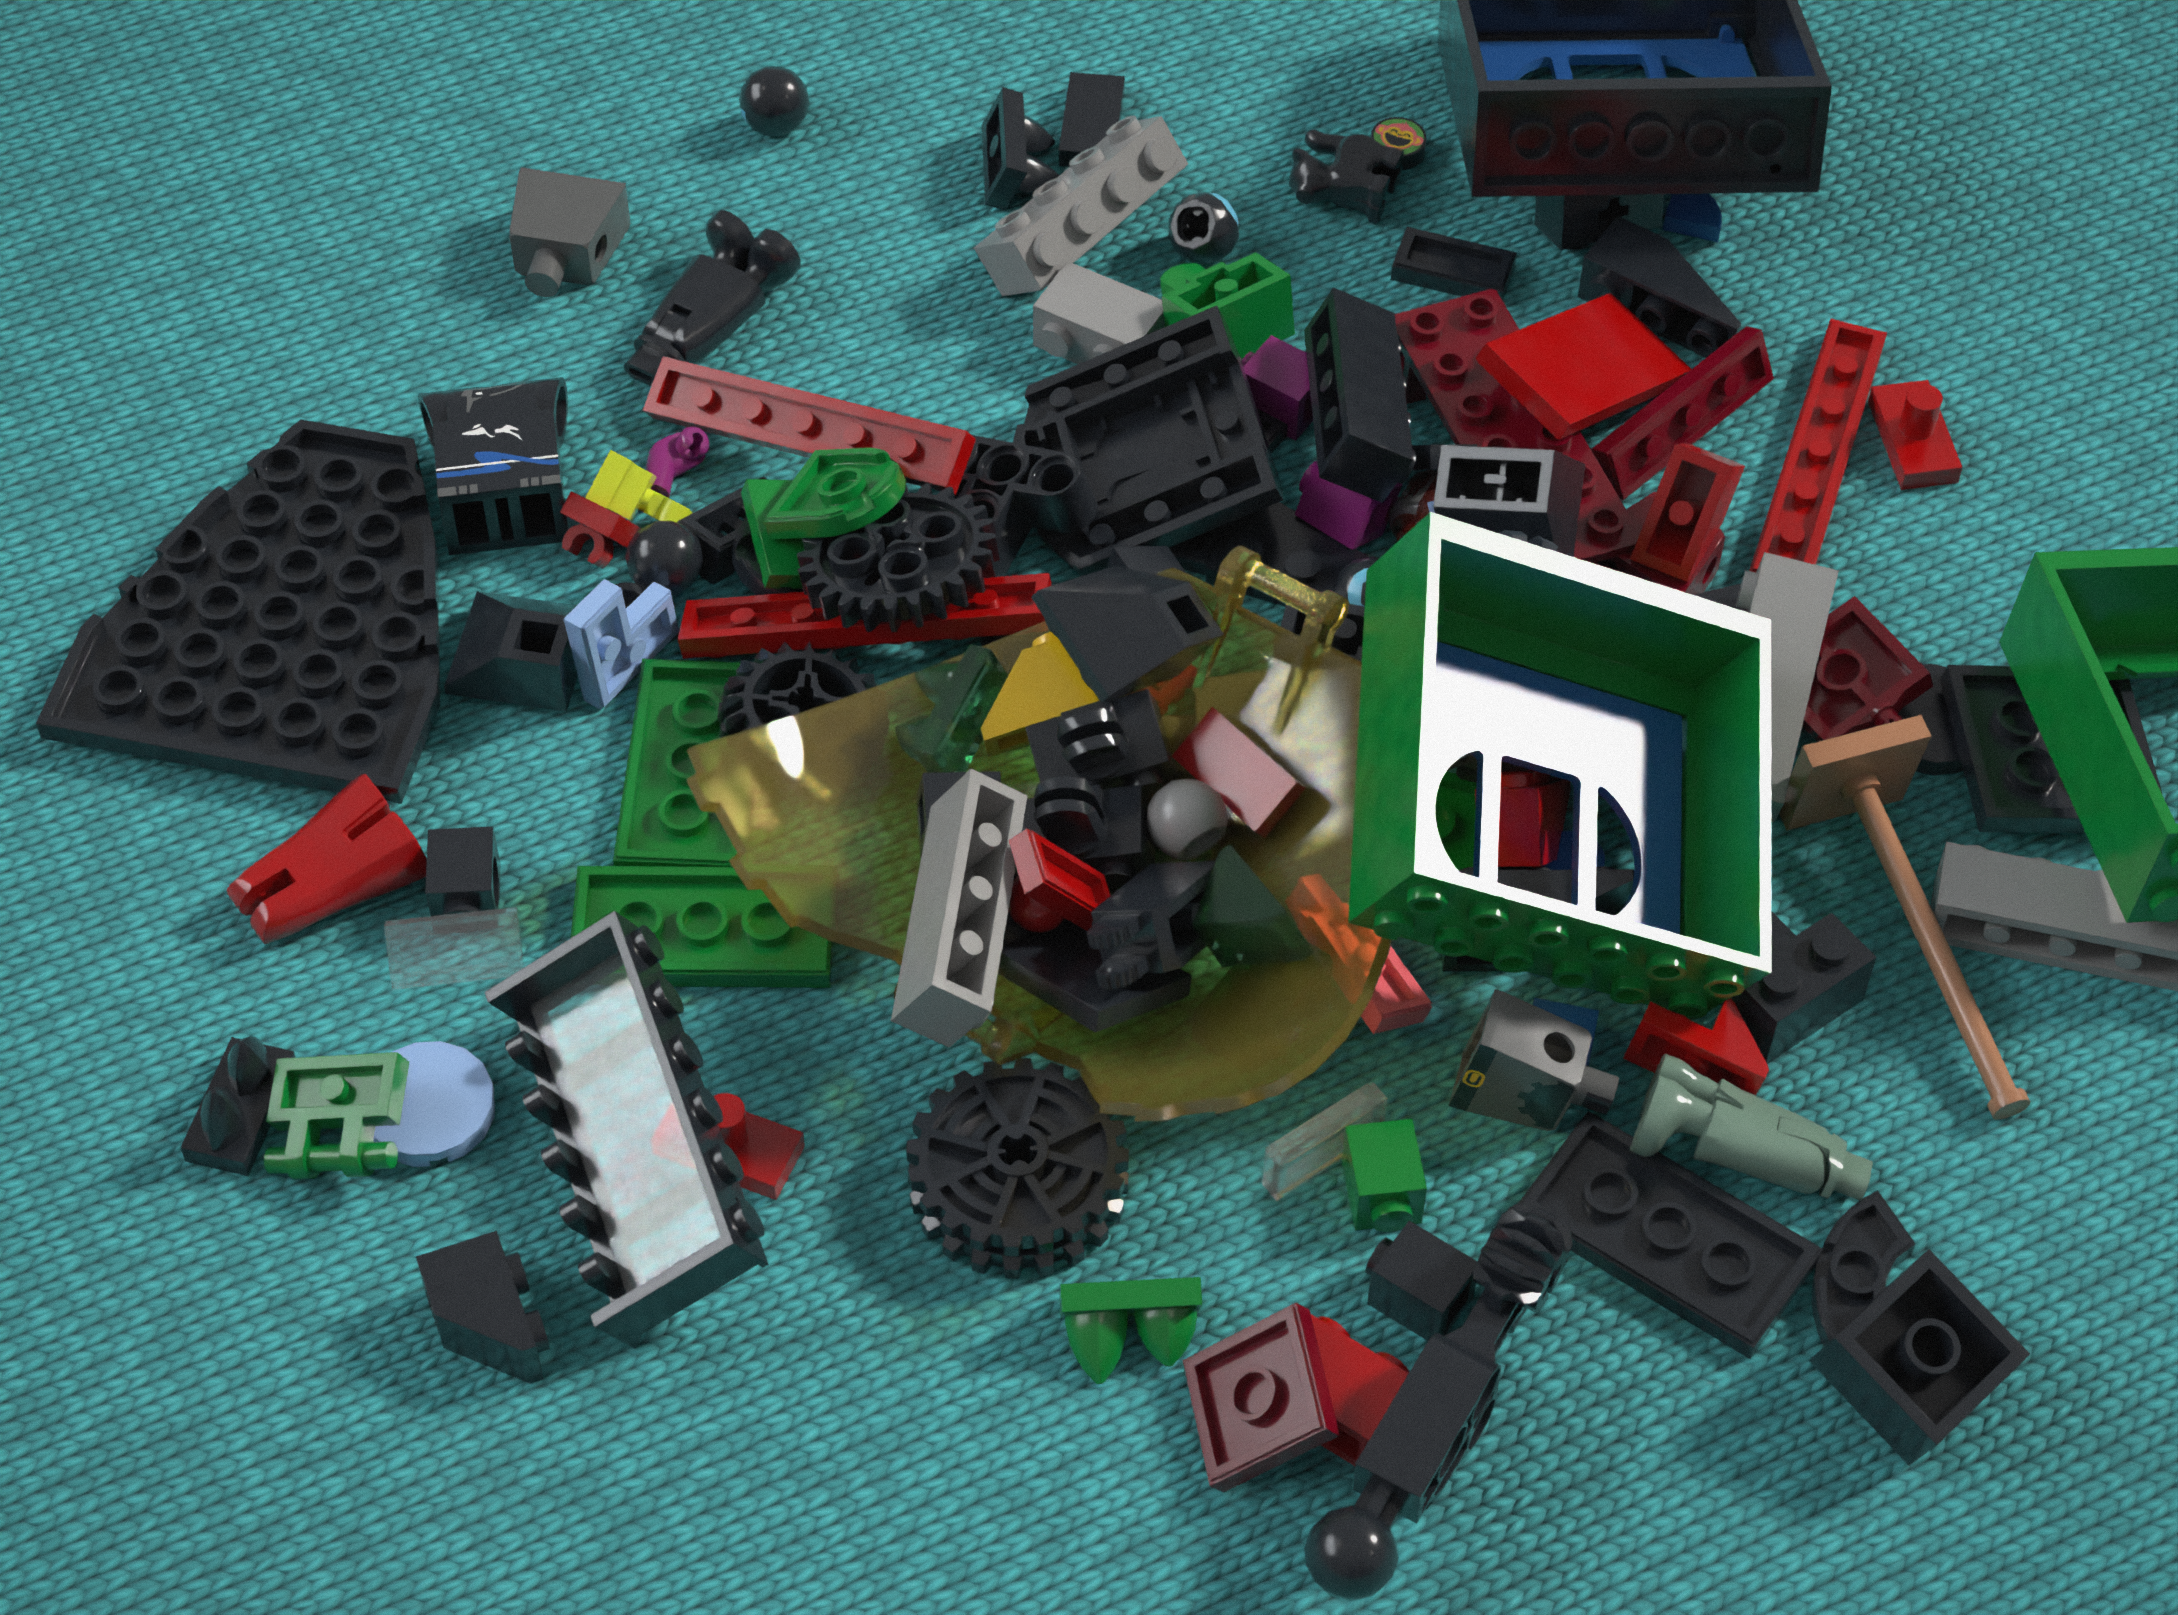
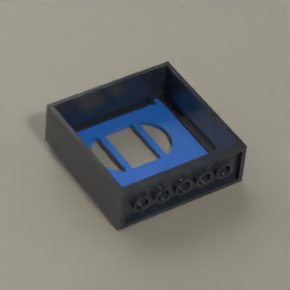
[1438,0,1832,197]

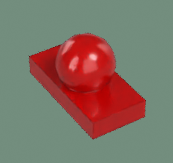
[1008,829,1111,933]

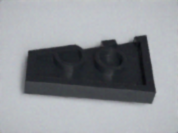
[1205,502,1369,607]

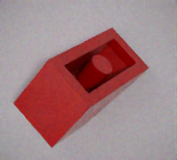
[1630,444,1745,582]

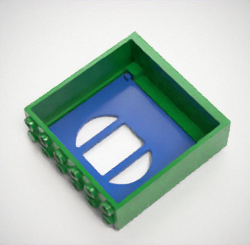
[1348,512,1771,1020]

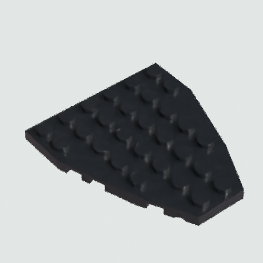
[36,419,440,804]

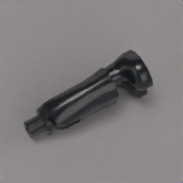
[624,210,801,386]

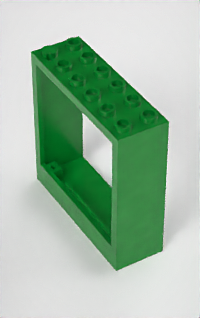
[1999,547,2178,923]

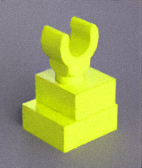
[585,450,693,522]

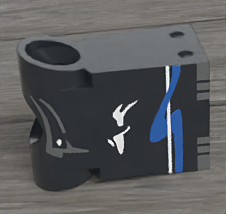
[418,377,569,556]

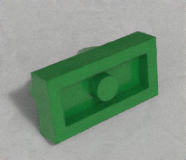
[1059,1277,1202,1384]

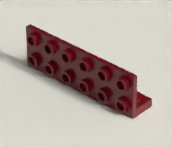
[1395,289,1640,563]

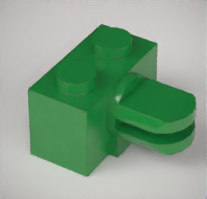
[1160,252,1295,359]

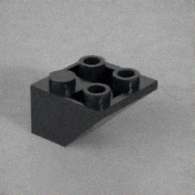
[1031,566,1224,703]
[444,591,578,712]

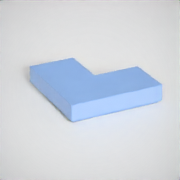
[564,579,679,710]

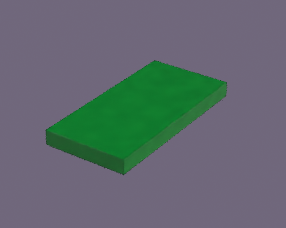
[613,658,754,867]
[570,866,836,988]

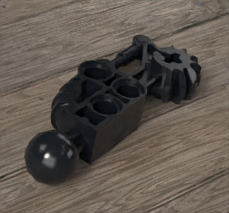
[1304,1202,1573,1601]

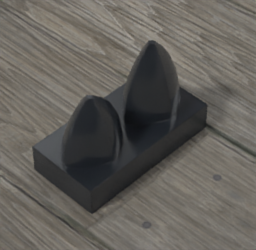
[981,87,1060,210]
[180,1036,296,1176]

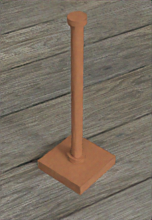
[1779,715,2030,1120]

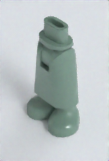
[1630,1054,1873,1201]

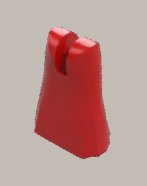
[227,774,427,944]

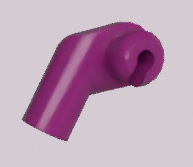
[645,426,710,498]

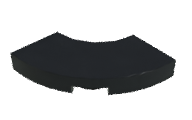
[1811,1190,1915,1347]

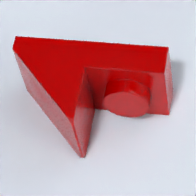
[1623,998,1769,1095]

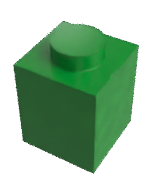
[1341,1119,1427,1232]

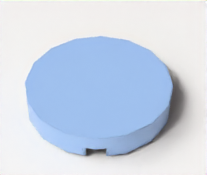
[373,1041,495,1167]

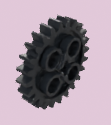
[797,483,1000,632]

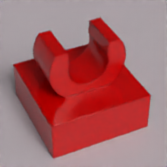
[560,491,642,569]

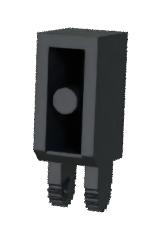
[1086,861,1234,990]

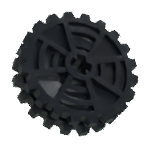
[906,1058,1129,1279]

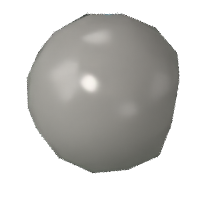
[1146,779,1229,860]

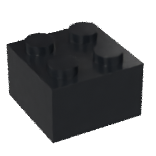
[1809,1249,2030,1466]

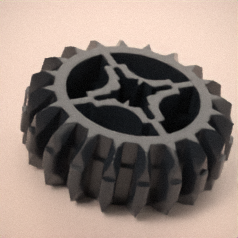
[717,641,889,801]

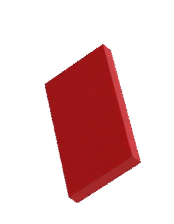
[1475,293,1691,440]

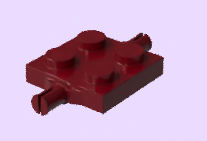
[1802,596,1933,742]

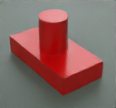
[1868,380,1963,490]
[652,1093,805,1200]

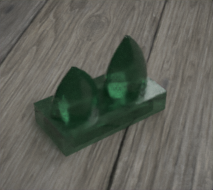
[895,644,1008,773]

